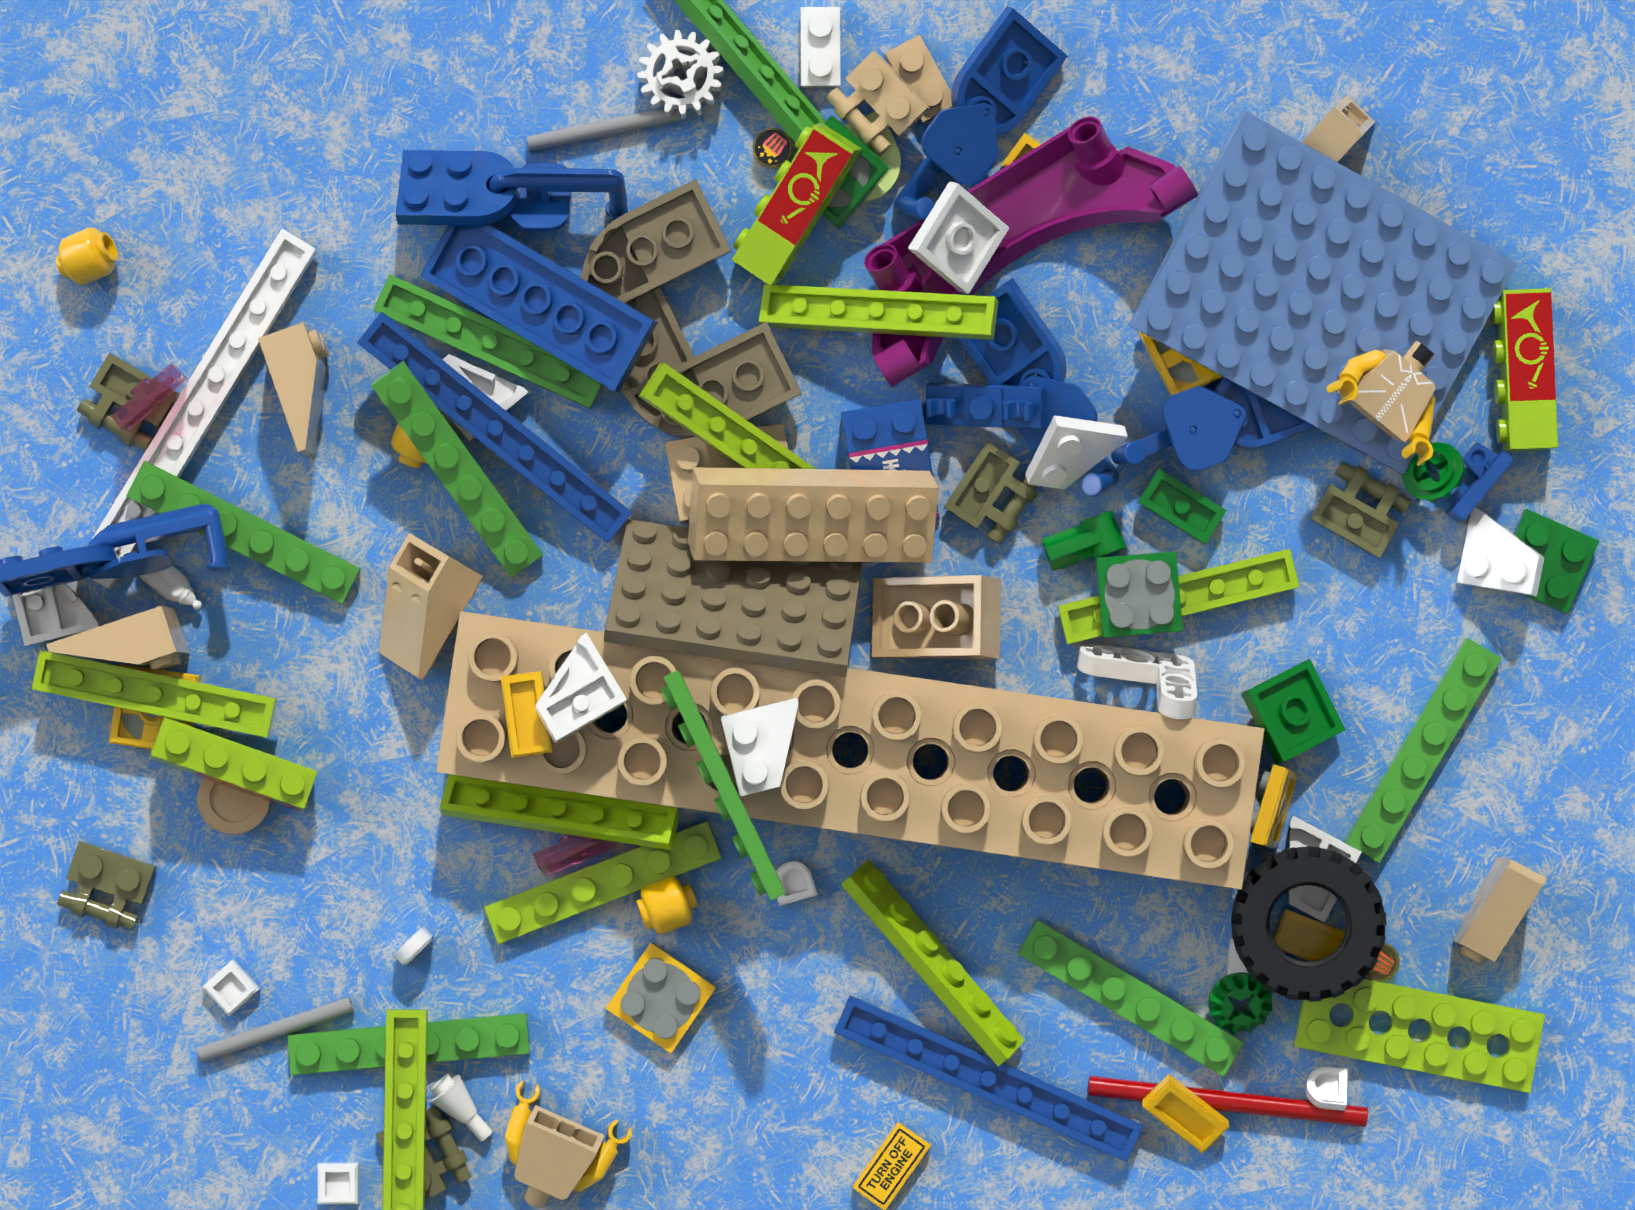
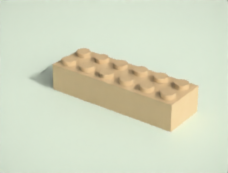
[688,467,939,563]

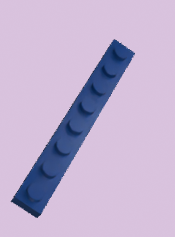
[357,312,633,543]
[834,995,1143,1162]

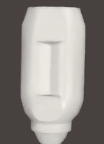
[139,565,202,610]

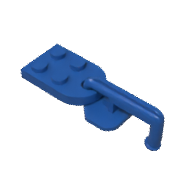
[894,6,1068,221]
[395,150,628,232]
[958,279,1120,497]
[1111,378,1314,471]
[0,504,231,597]

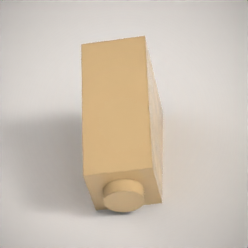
[1302,95,1375,162]
[1453,857,1547,964]

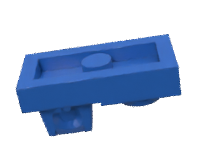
[1445,442,1514,523]

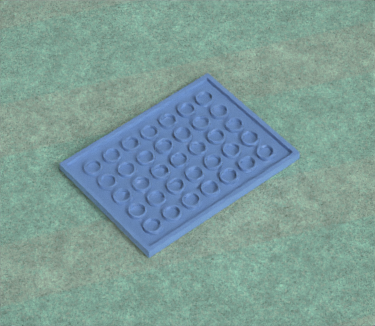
[1128,111,1518,475]

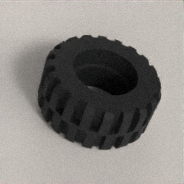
[1231,846,1387,1002]

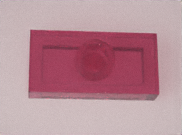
[111,363,188,432]
[533,834,619,877]

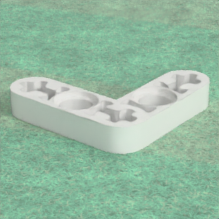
[1077,643,1197,720]

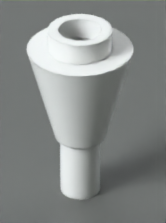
[429,1074,493,1142]

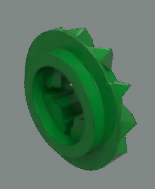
[1402,442,1466,504]
[1208,972,1272,1034]

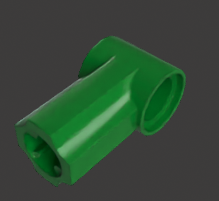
[1041,510,1127,571]

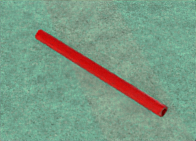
[1087,1076,1368,1127]

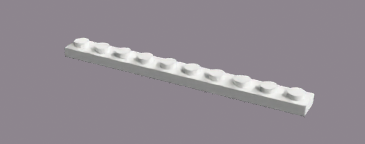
[92,229,318,589]

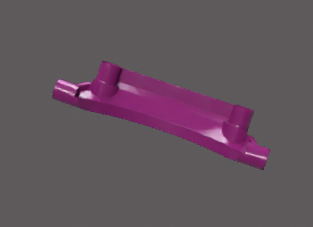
[864,116,1198,388]

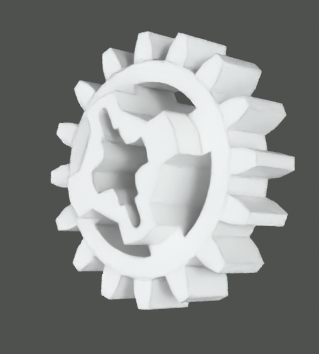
[637,30,724,119]

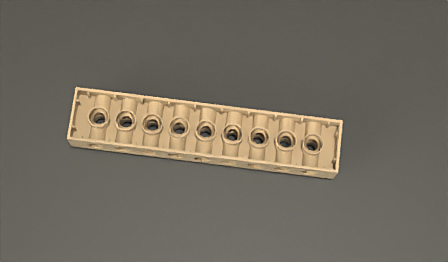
[436,611,1265,890]

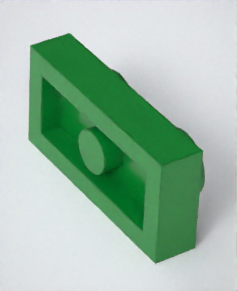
[1137,468,1227,545]

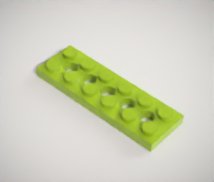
[1293,978,1545,1093]

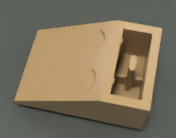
[379,533,483,681]

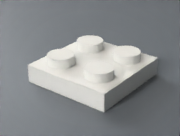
[908,182,1009,294]

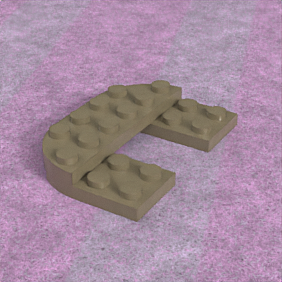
[580,179,802,438]

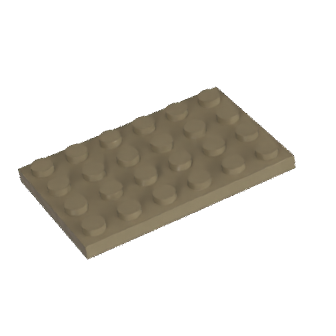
[604,519,862,677]

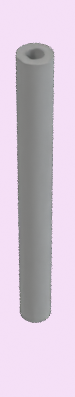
[526,108,685,152]
[197,997,354,1063]

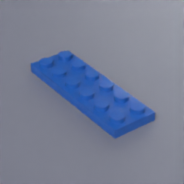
[420,224,658,393]

